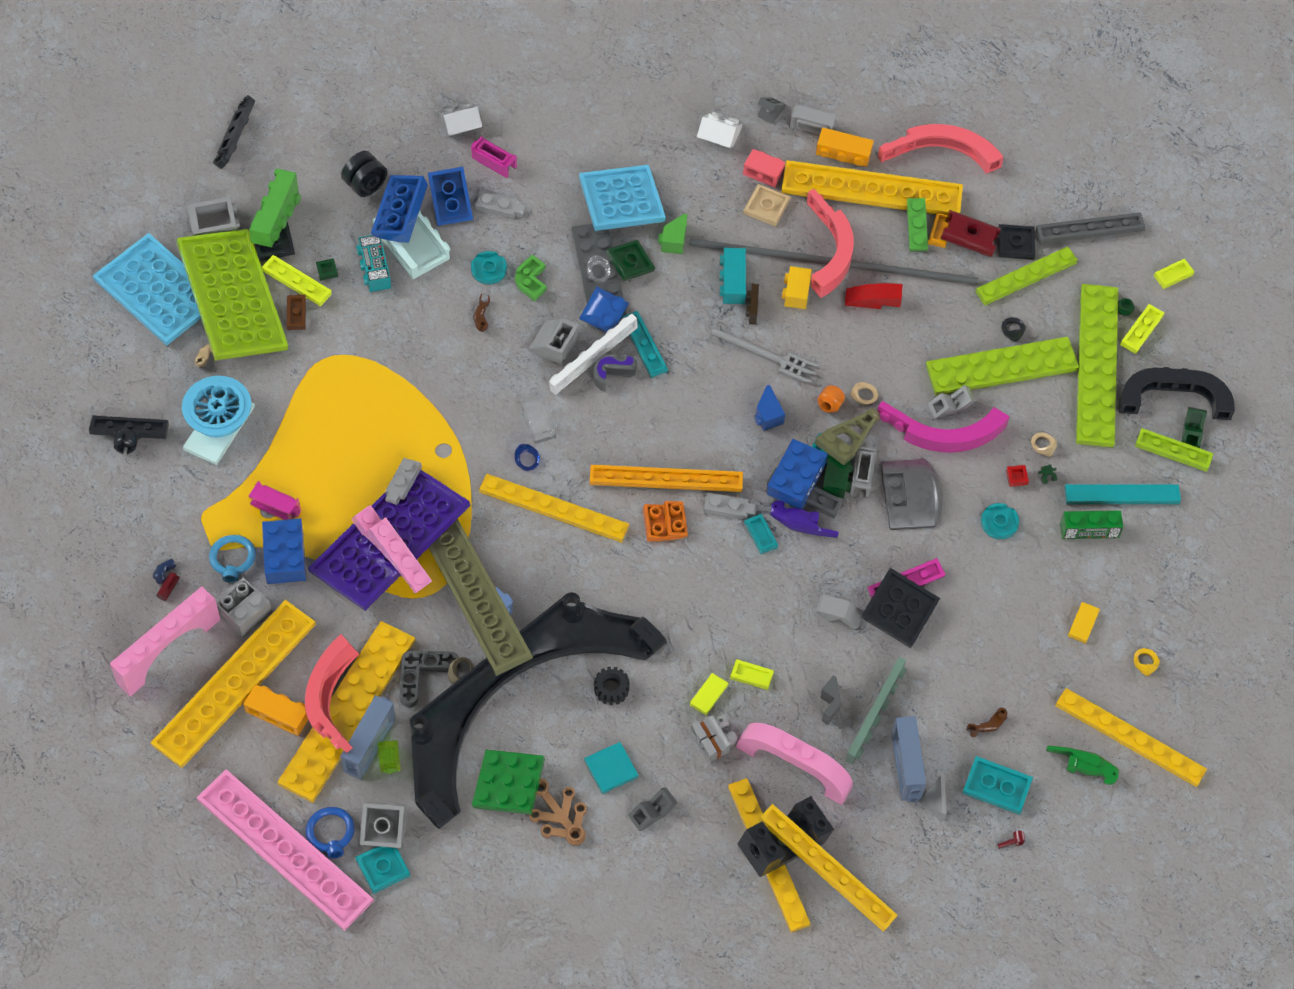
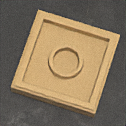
[743,184,791,227]

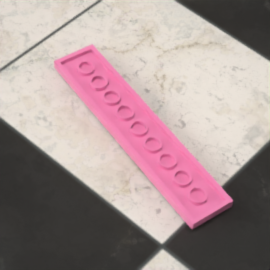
[197,769,374,931]

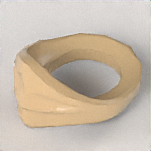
[850,382,878,405]
[1031,432,1057,457]

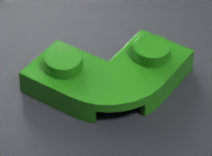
[515,255,547,302]

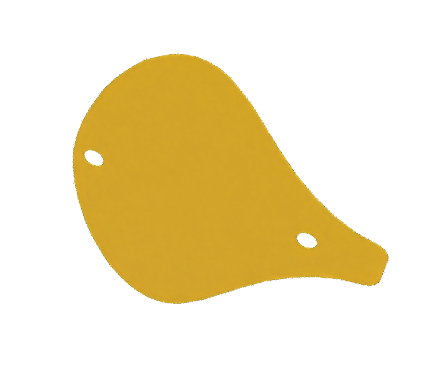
[201,355,472,599]

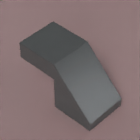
[820,675,841,725]
[628,787,677,831]

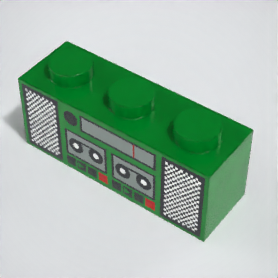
[1060,510,1124,539]

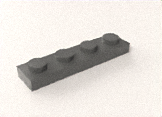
[767,468,844,519]

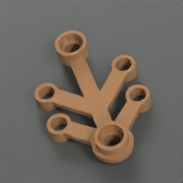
[529,778,587,846]

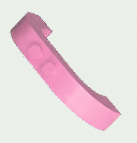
[736,723,853,805]

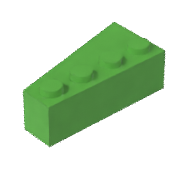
[249,168,301,247]

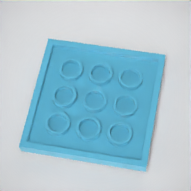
[579,165,666,231]

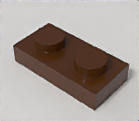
[287,295,306,330]

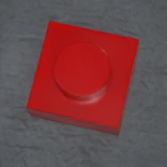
[1006,465,1029,487]

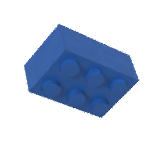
[767,439,827,509]
[262,518,306,584]

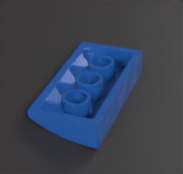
[371,175,428,243]

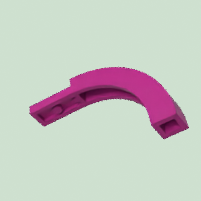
[877,401,1010,452]

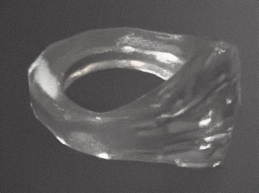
[586,255,611,283]

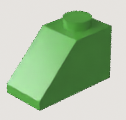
[658,214,687,254]

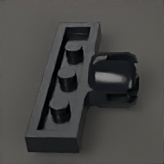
[89,415,169,454]

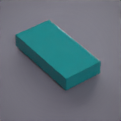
[744,514,778,555]

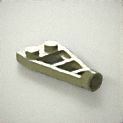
[814,408,880,465]

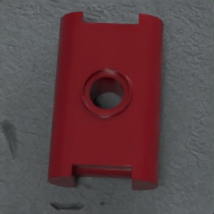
[940,210,1001,257]

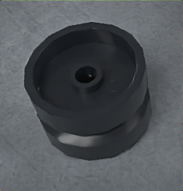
[341,150,388,197]

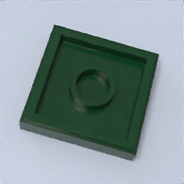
[606,240,655,281]

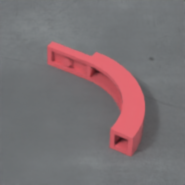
[878,124,1004,173]
[807,189,854,298]
[305,634,360,753]

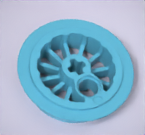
[182,376,251,437]

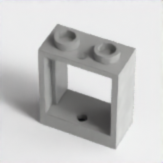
[187,197,241,236]

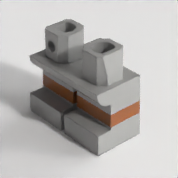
[690,715,738,763]

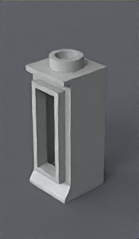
[790,104,838,135]
[850,446,877,498]

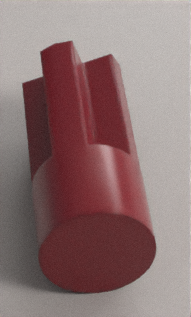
[156,572,180,601]

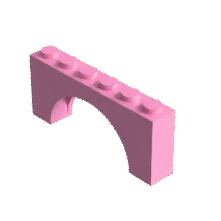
[110,586,221,696]

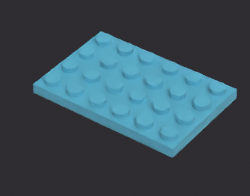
[93,233,201,346]

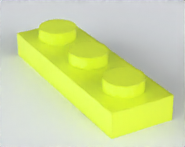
[1120,304,1165,354]

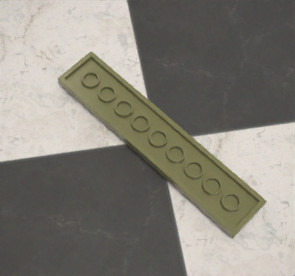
[429,519,533,676]

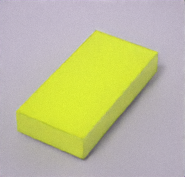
[1153,258,1195,289]
[730,659,774,690]
[690,673,729,716]

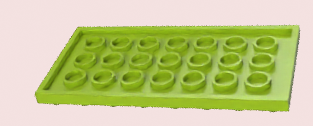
[176,229,288,361]

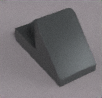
[758,97,786,123]

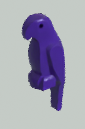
[770,500,839,538]

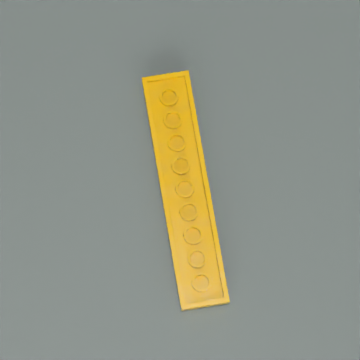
[781,160,963,214]
[151,600,316,769]
[277,621,415,803]

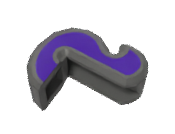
[594,354,637,391]

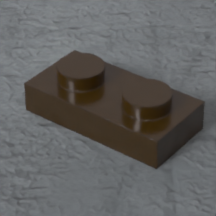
[746,283,759,325]

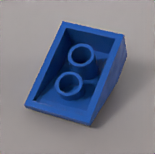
[428,167,473,226]

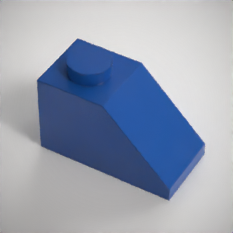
[754,385,785,431]

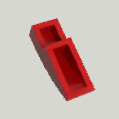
[845,283,903,309]

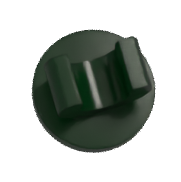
[1038,464,1057,484]

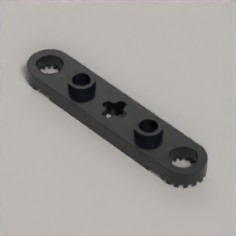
[213,95,255,169]

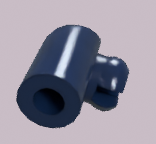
[153,558,176,584]

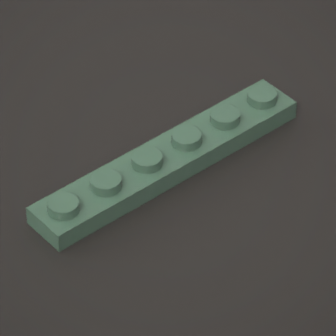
[846,657,907,765]

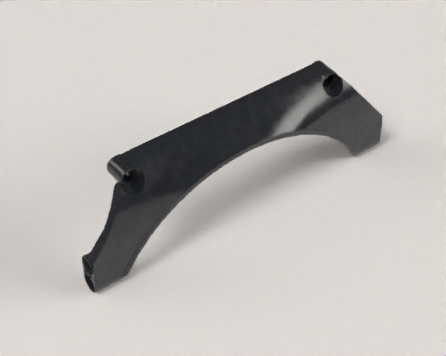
[410,592,667,829]

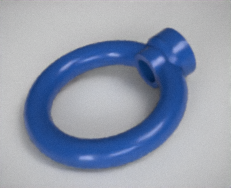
[306,807,355,859]

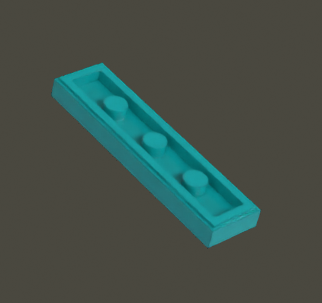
[621,311,668,378]

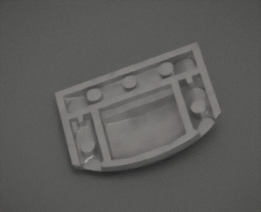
[880,459,943,530]

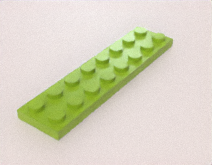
[926,337,1079,396]

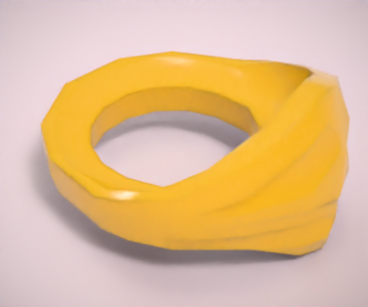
[1133,648,1160,676]

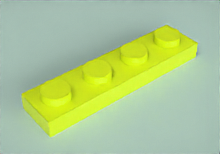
[262,255,332,307]

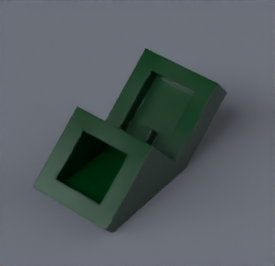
[1181,407,1207,448]

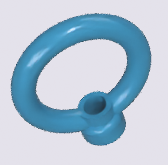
[209,535,256,583]

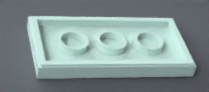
[183,394,255,465]

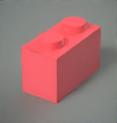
[743,149,785,188]

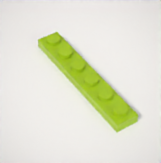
[975,246,1078,305]

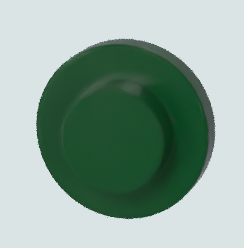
[1118,298,1135,316]

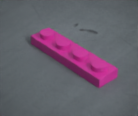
[867,558,945,598]

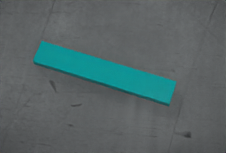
[1064,484,1181,504]

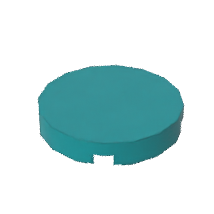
[471,251,507,285]
[981,503,1019,540]

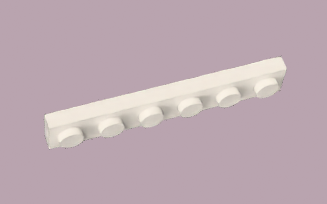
[549,314,638,395]

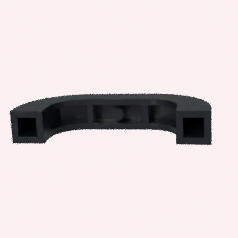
[1119,367,1235,420]

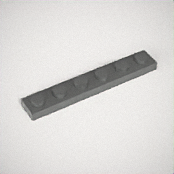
[1036,212,1145,244]

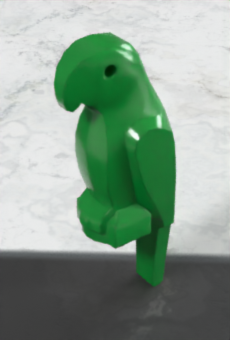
[1046,745,1119,785]

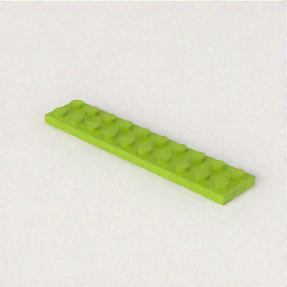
[1076,284,1118,448]

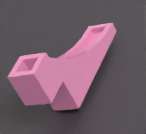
[351,505,432,593]

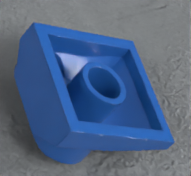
[579,286,629,333]

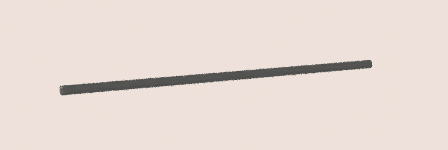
[689,238,978,285]

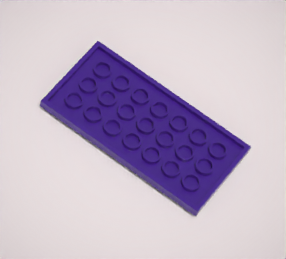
[308,470,471,611]

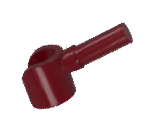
[997,831,1025,849]

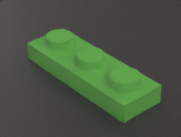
[907,198,928,252]

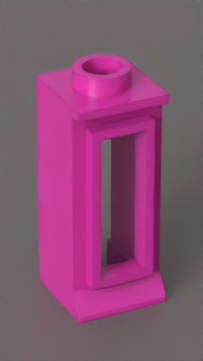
[471,136,517,178]
[249,481,301,520]

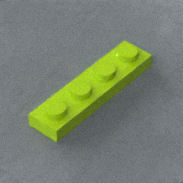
[1135,428,1214,472]

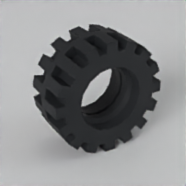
[594,666,630,705]

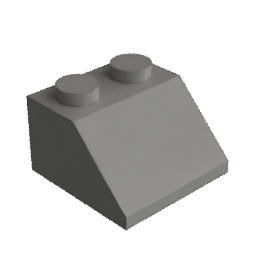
[360,802,408,848]

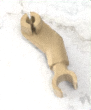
[195,344,212,368]

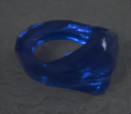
[514,444,540,471]

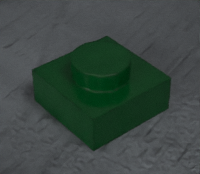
[316,258,338,281]

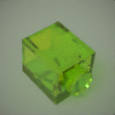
[378,740,401,774]

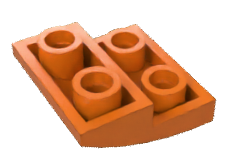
[643,501,688,542]

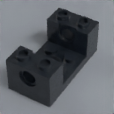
[737,796,834,877]

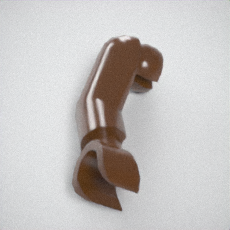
[473,294,490,332]
[966,707,1008,737]

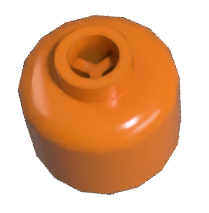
[817,385,845,413]

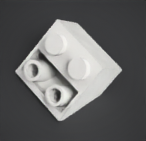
[697,112,743,148]

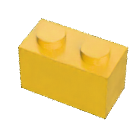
[782,266,812,309]

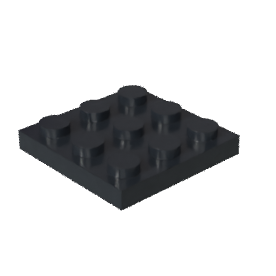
[860,568,940,648]

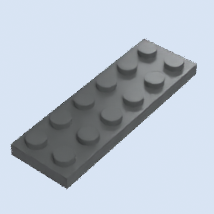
[572,224,627,316]

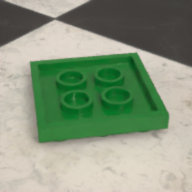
[472,749,545,815]

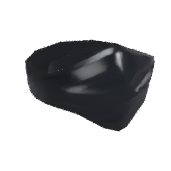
[1001,317,1026,342]

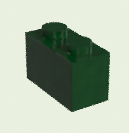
[822,455,854,498]

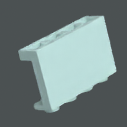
[373,211,450,279]

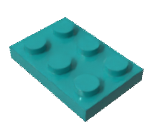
[962,756,1033,815]

